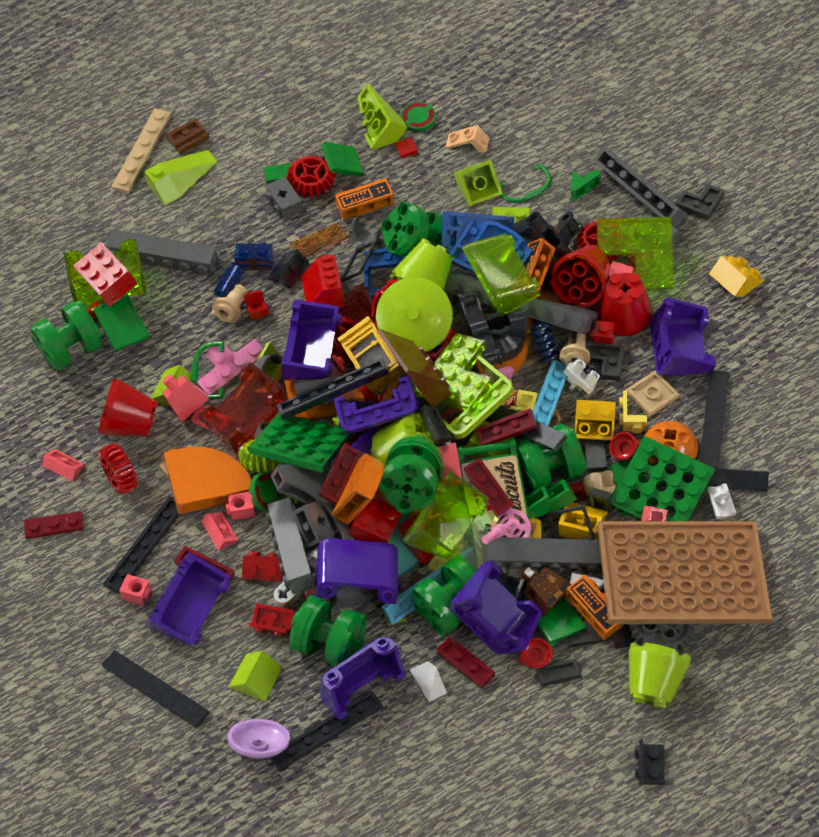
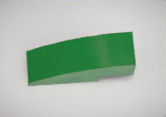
[525,479,577,519]

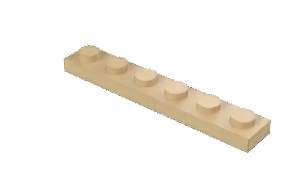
[112,108,171,194]

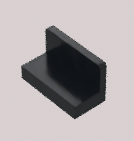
[267,249,309,288]

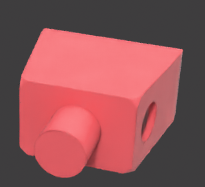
[163,374,209,422]

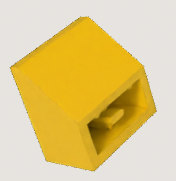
[709,256,765,297]
[575,400,616,441]
[559,503,608,540]

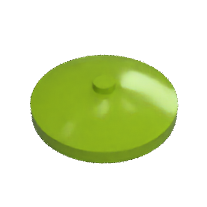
[376,277,453,352]

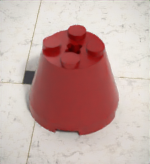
[551,245,610,307]
[597,273,653,336]
[97,378,158,437]

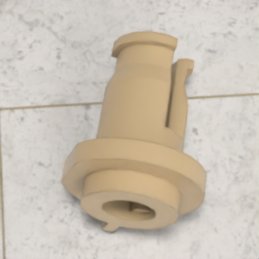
[211,285,248,323]
[559,332,590,366]

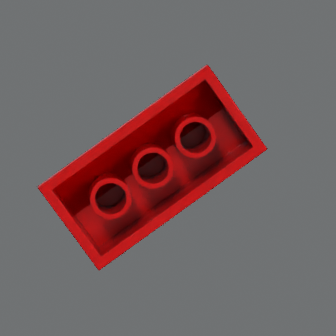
[301,255,345,308]

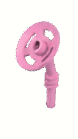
[482,509,531,544]

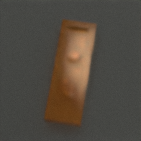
[289,222,346,256]

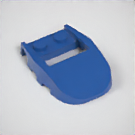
[364,248,405,308]

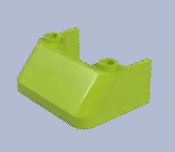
[423,355,514,440]

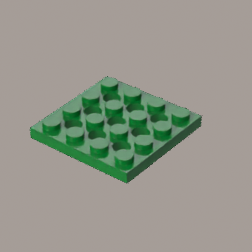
[249,412,350,473]
[611,436,715,521]

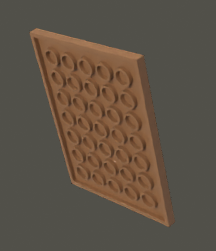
[597,521,772,624]

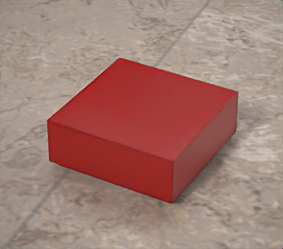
[395,137,418,158]

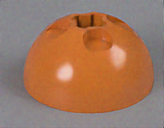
[644,421,699,465]

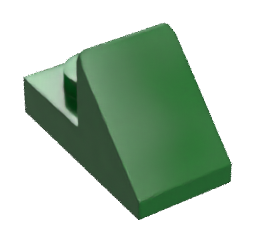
[571,169,601,202]

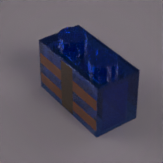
[234,243,274,270]

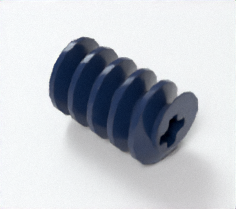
[526,321,560,363]

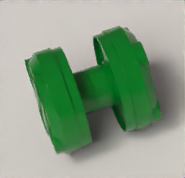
[381,201,442,257]
[30,300,102,372]
[516,423,588,492]
[378,435,445,514]
[412,554,477,637]
[289,595,367,667]

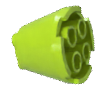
[390,239,453,291]
[371,412,434,465]
[629,643,691,709]

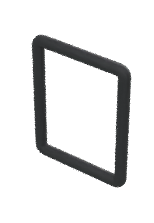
[341,241,376,282]
[547,506,595,540]

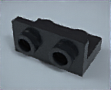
[635,739,665,785]

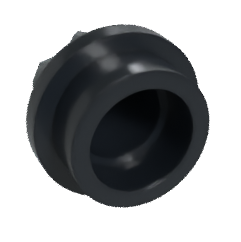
[584,362,602,379]

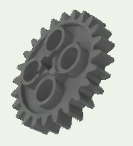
[629,624,696,652]

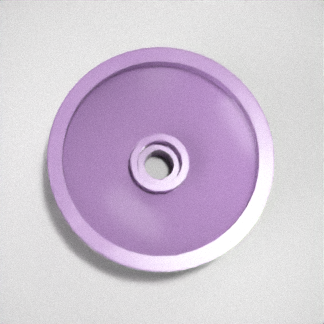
[228,719,290,758]

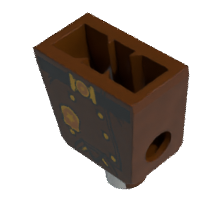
[521,568,571,617]

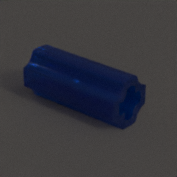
[214,262,245,297]

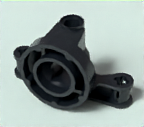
[512,212,583,288]
[457,289,528,365]

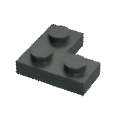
[676,184,725,220]
[586,342,624,381]

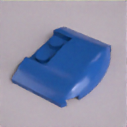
[441,211,514,266]
[450,221,532,290]

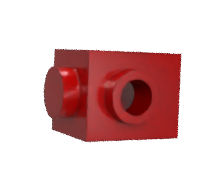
[590,321,615,344]

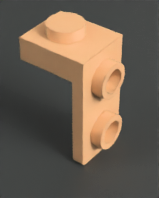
[446,125,490,153]

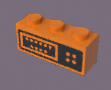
[335,178,394,221]
[511,238,556,296]
[565,575,623,640]

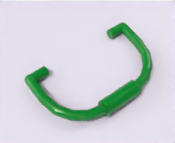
[500,163,551,203]
[191,341,225,400]

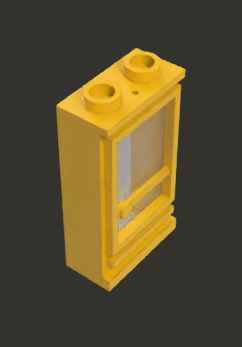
[337,316,406,395]

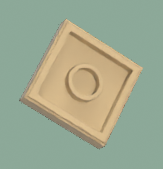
[626,370,680,417]

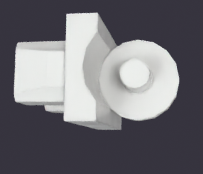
[563,359,600,394]
[707,483,736,521]

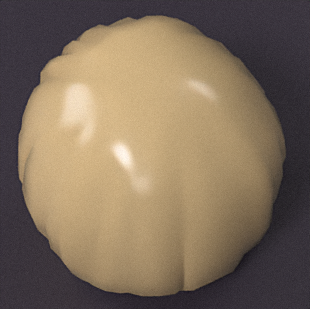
[583,471,615,497]

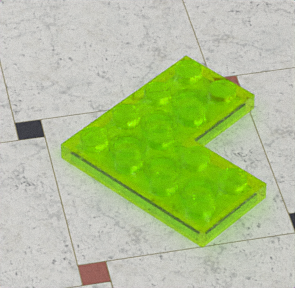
[597,217,674,290]
[415,333,494,412]

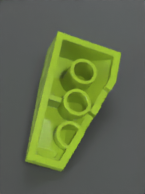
[358,83,407,150]
[145,150,217,206]

